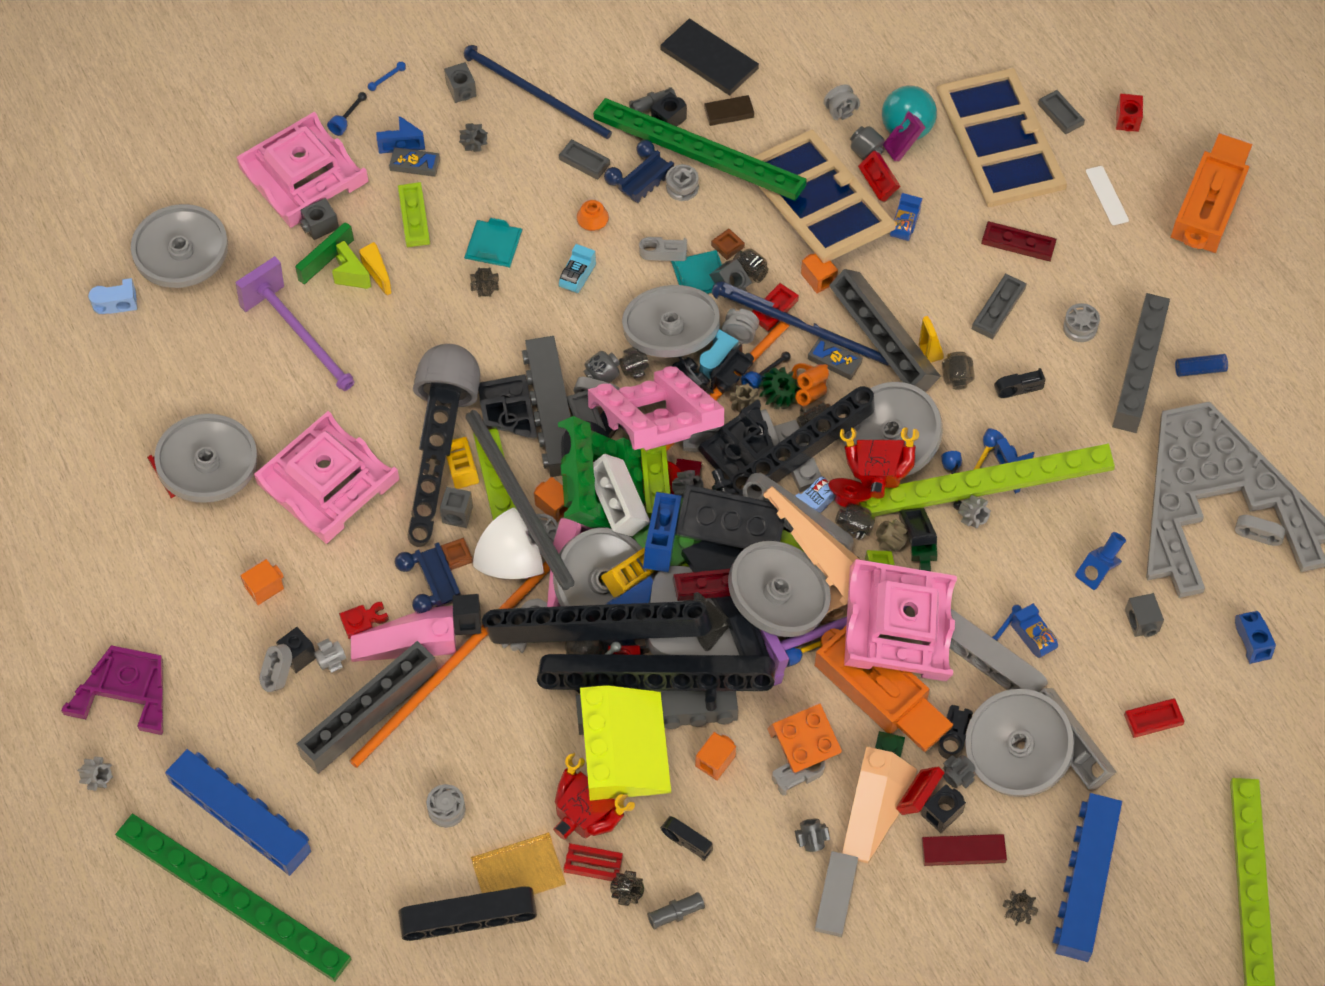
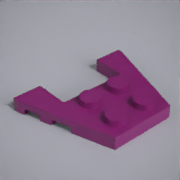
[61,645,163,735]

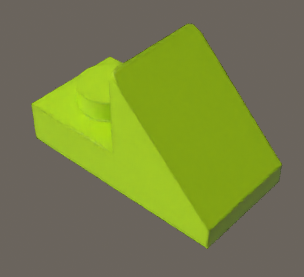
[332,241,371,289]

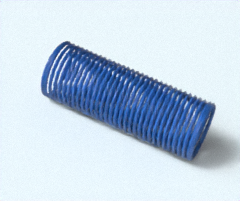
[1175,354,1228,377]

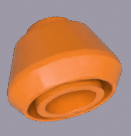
[577,200,609,231]

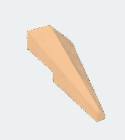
[763,486,860,606]

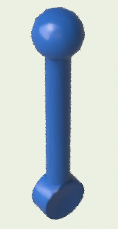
[368,62,406,91]
[992,605,1022,641]

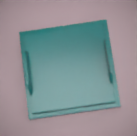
[464,218,523,268]
[671,250,722,294]

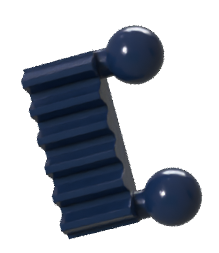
[604,140,674,203]
[394,542,461,614]

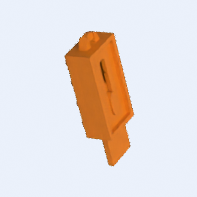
[1170,133,1253,253]
[814,626,953,752]

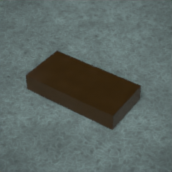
[704,95,754,126]

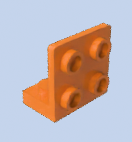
[767,703,842,773]

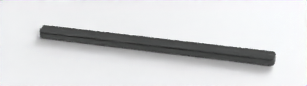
[465,410,575,590]

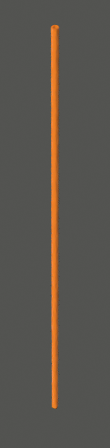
[349,321,790,768]

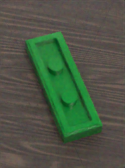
[295,222,354,285]

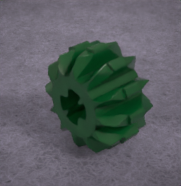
[758,367,801,409]

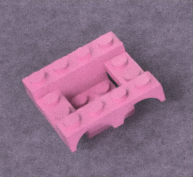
[236,112,369,228]
[588,366,724,450]
[254,411,399,544]
[844,559,957,681]

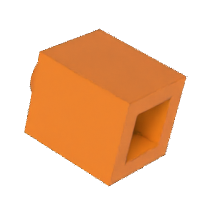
[801,254,838,293]
[534,477,568,522]
[240,559,284,605]
[695,732,736,781]

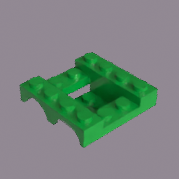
[558,416,645,538]

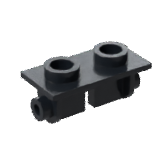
[710,344,754,393]
[672,356,714,394]

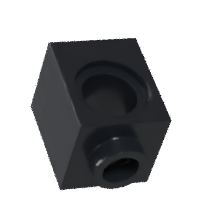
[651,92,687,126]
[453,594,481,636]
[276,627,316,673]
[921,784,966,833]

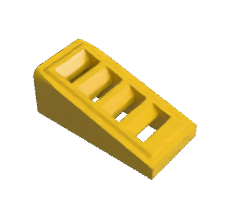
[359,242,391,295]
[918,316,944,363]
[446,436,479,489]
[601,547,656,597]

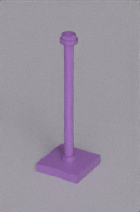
[235,256,355,391]
[760,606,910,686]

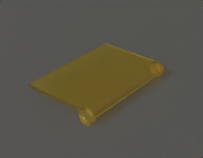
[471,832,566,895]

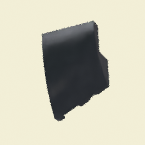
[478,374,538,439]
[698,399,774,480]

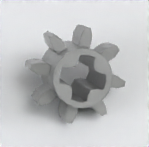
[958,495,991,528]
[314,638,346,673]
[77,757,113,791]

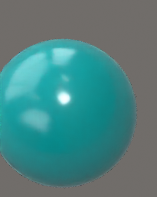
[881,85,937,140]

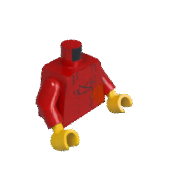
[840,427,919,499]
[553,753,635,840]

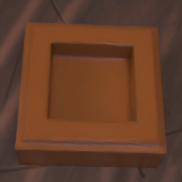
[711,228,745,260]
[441,537,473,570]

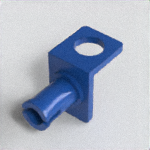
[1075,532,1126,590]

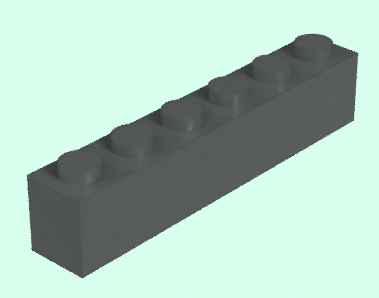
[829,269,941,392]
[1112,293,1170,433]
[522,336,570,477]
[296,641,438,774]
[576,691,738,735]

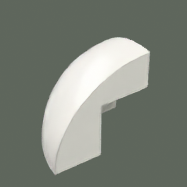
[473,508,544,579]

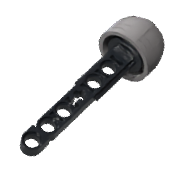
[407,344,480,547]

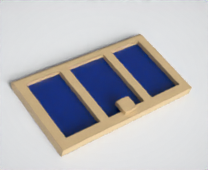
[936,68,1067,207]
[754,129,896,263]

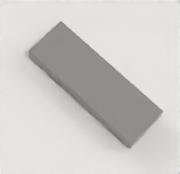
[815,851,858,937]

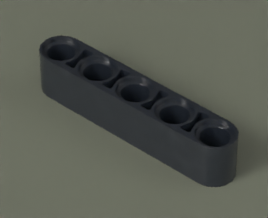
[398,886,537,941]

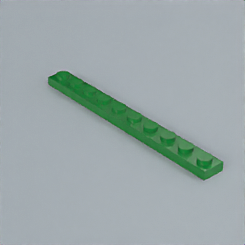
[593,98,807,200]
[115,813,352,982]

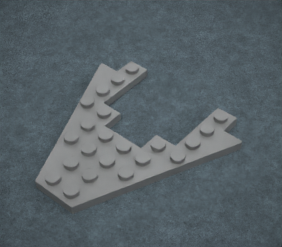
[1146,402,1325,598]

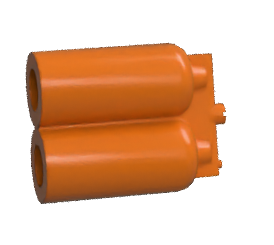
[791,363,829,406]

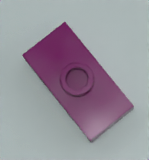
[883,111,926,161]

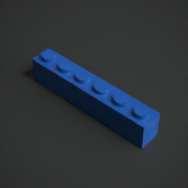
[165,749,312,876]
[1052,793,1122,962]

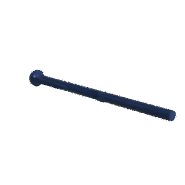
[463,45,612,139]
[712,281,889,366]

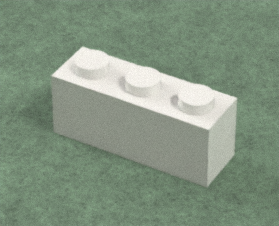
[593,454,650,536]

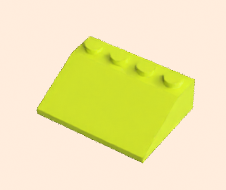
[580,685,671,801]

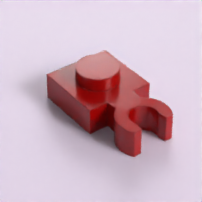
[339,602,389,639]

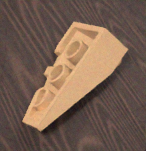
[842,746,917,863]

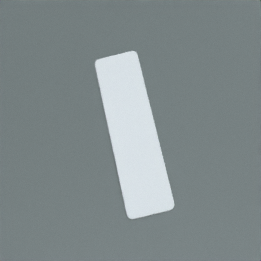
[1086,166,1129,225]

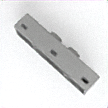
[1040,688,1116,789]

